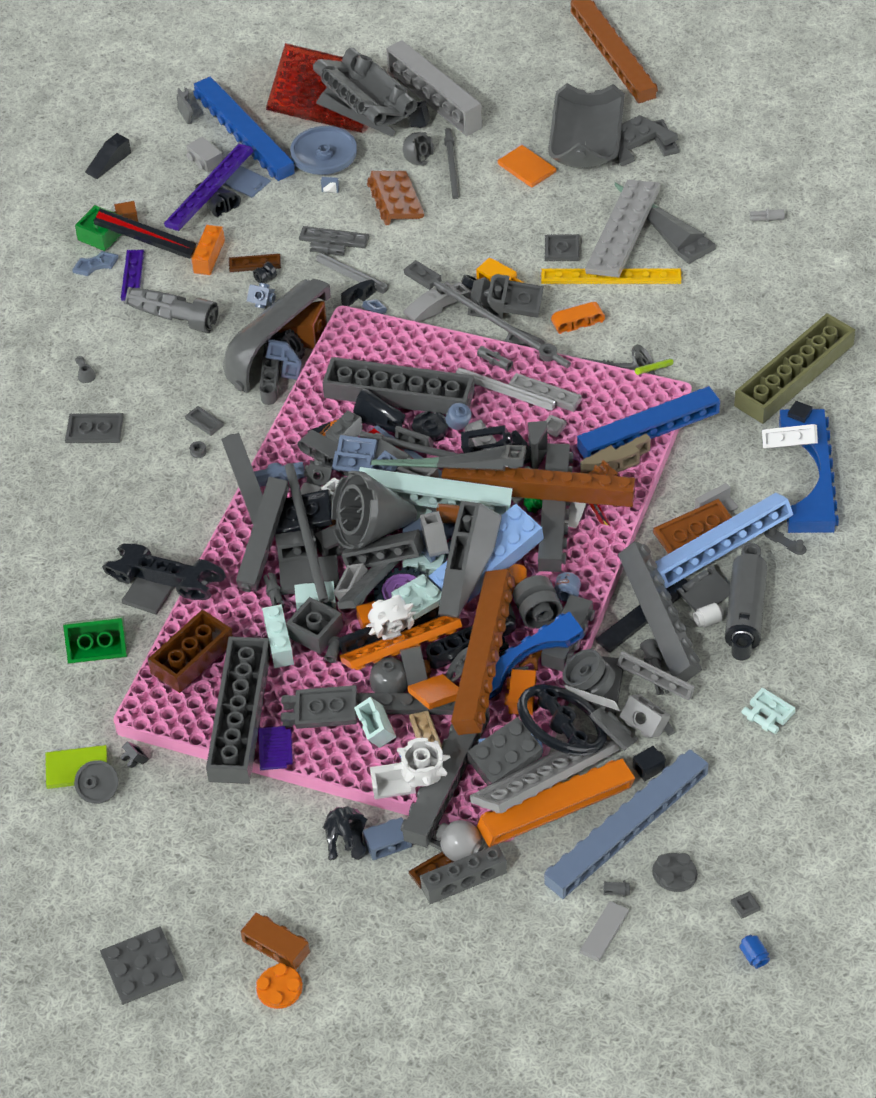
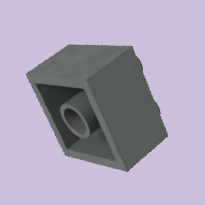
[286,597,343,654]

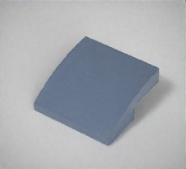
[332,435,378,472]

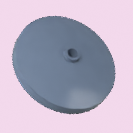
[290,126,357,175]

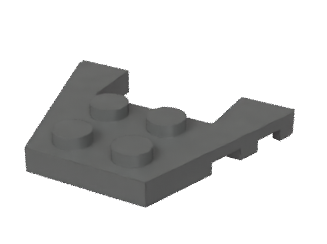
[617,115,678,167]

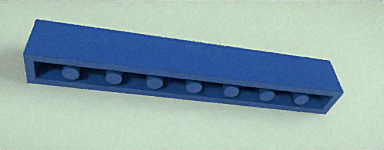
[577,386,720,459]

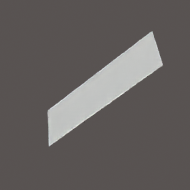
[564,685,620,711]

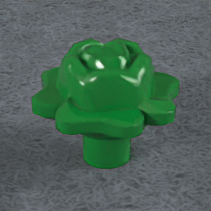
[523,498,543,513]

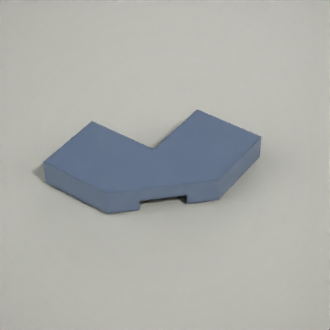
[266,339,302,380]

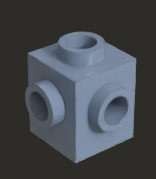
[246,283,276,309]

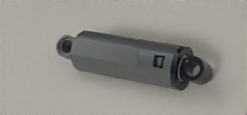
[725,543,768,661]

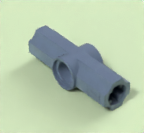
[254,462,305,487]

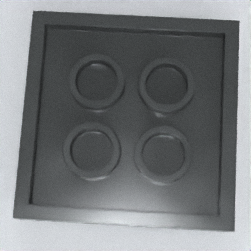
[100,926,184,1005]

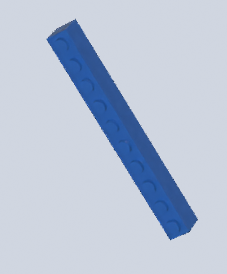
[193,76,295,181]

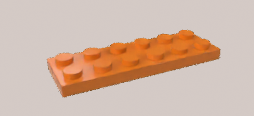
[340,616,462,670]

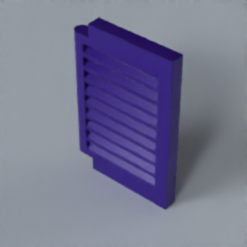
[259,726,293,771]

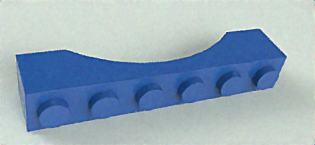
[489,611,584,700]

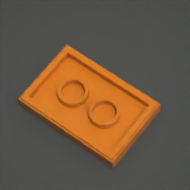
[498,145,556,188]

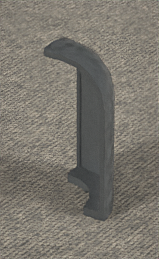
[548,83,625,168]
[223,279,331,393]

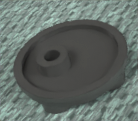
[74,760,119,804]
[652,853,697,892]

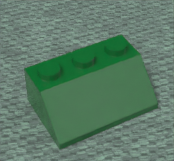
[63,616,127,664]

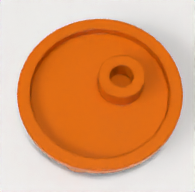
[256,963,303,1009]

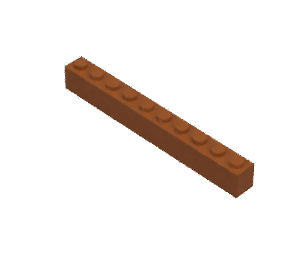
[571,0,658,104]
[441,466,635,507]
[451,568,515,735]

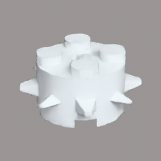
[366,595,416,640]
[393,738,450,787]

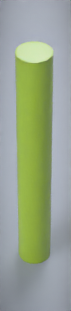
[635,358,674,375]

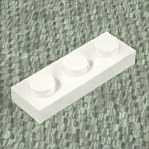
[762,424,818,449]

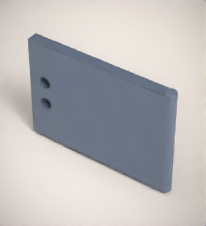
[224,166,271,198]

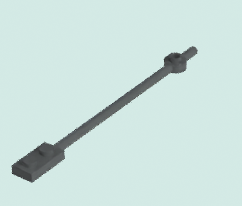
[404,260,571,368]

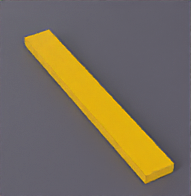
[541,268,681,284]

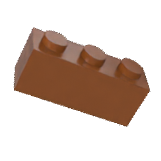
[241,913,310,970]

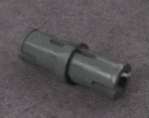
[310,241,346,257]
[477,346,513,371]
[263,573,284,608]

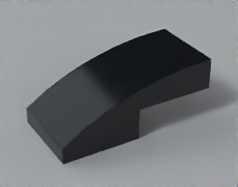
[341,279,375,307]

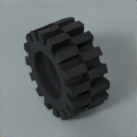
[275,329,305,359]

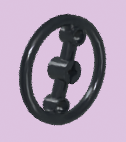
[517,684,607,756]

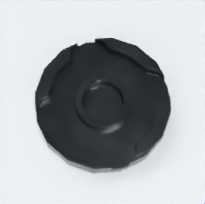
[412,411,448,442]

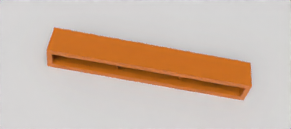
[477,758,635,847]

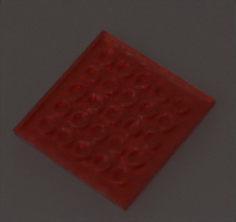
[266,43,364,133]

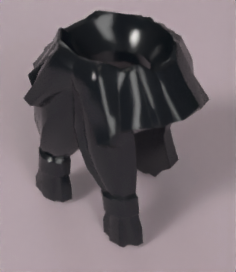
[323,806,367,861]

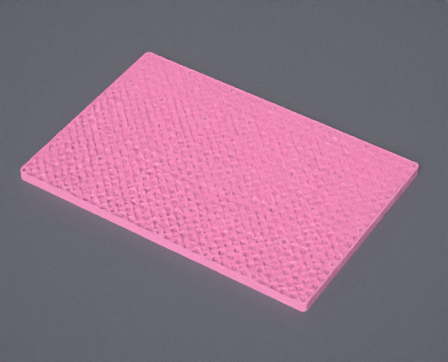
[114,306,692,842]

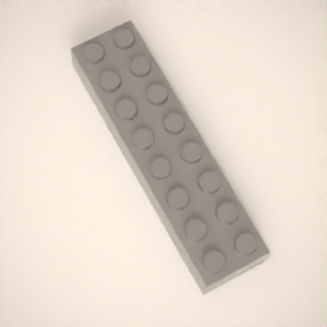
[386,40,482,136]

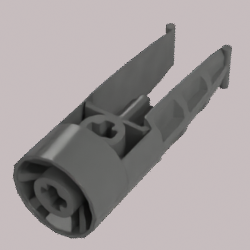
[124,287,218,334]

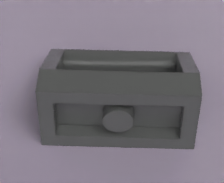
[528,421,548,469]

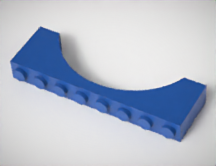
[779,409,839,533]

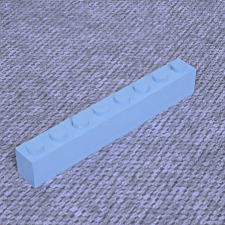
[655,493,793,588]

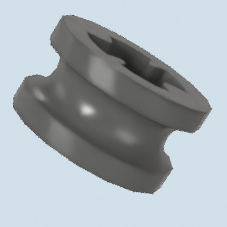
[190,441,207,458]

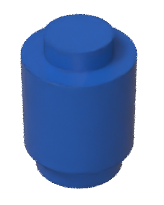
[739,935,770,969]

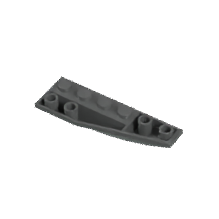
[438,501,502,618]

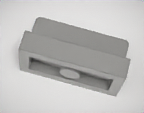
[695,483,738,513]

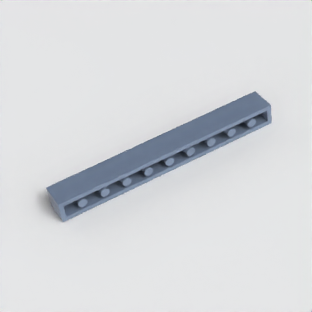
[544,749,708,899]

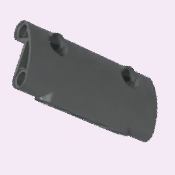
[313,47,417,126]

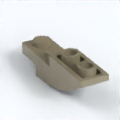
[580,434,651,474]

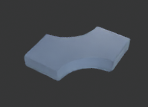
[72,251,119,276]

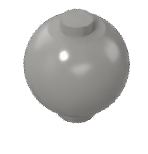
[436,820,483,861]

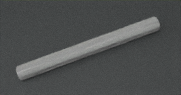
[456,368,556,411]

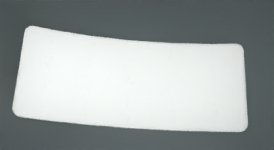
[565,502,586,528]

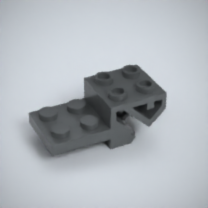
[468,274,544,319]

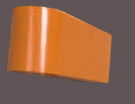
[551,302,605,334]

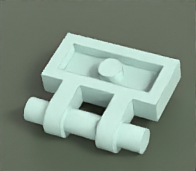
[741,687,795,734]

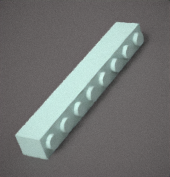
[359,467,513,515]

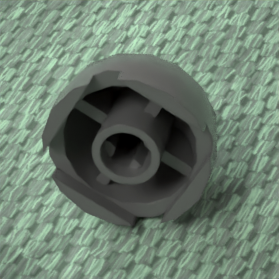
[402,132,434,165]
[369,657,408,693]

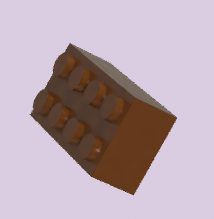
[148,609,233,693]

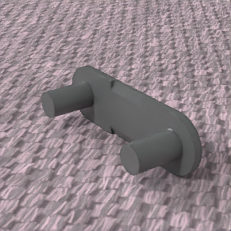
[764,526,807,555]

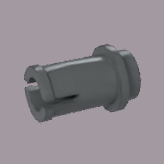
[324,636,340,663]
[604,880,630,897]

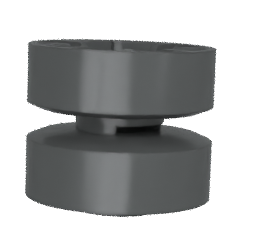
[512,575,563,628]

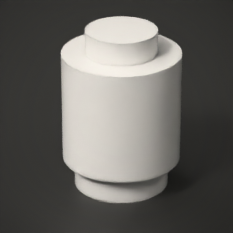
[693,603,724,627]

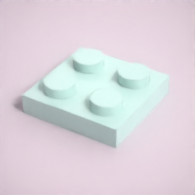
[391,574,442,620]

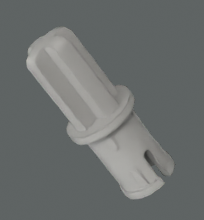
[750,209,785,222]

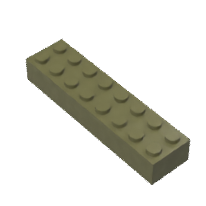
[734,313,856,424]

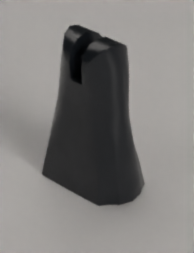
[195,182,241,217]
[352,388,406,433]

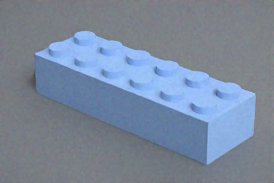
[429,504,544,605]

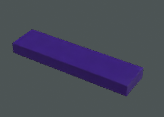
[121,249,144,301]

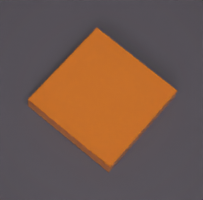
[408,674,459,710]

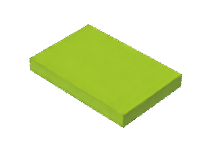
[45,745,108,789]

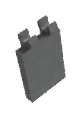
[281,685,357,729]

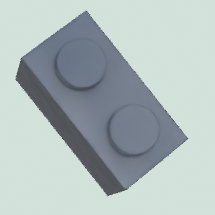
[363,817,412,861]

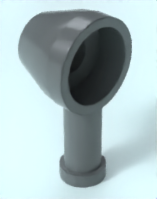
[75,356,96,383]

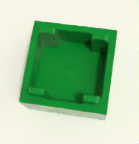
[75,205,122,251]

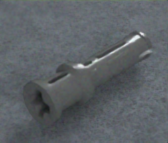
[640,639,669,695]

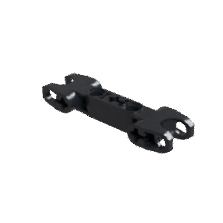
[102,543,226,600]

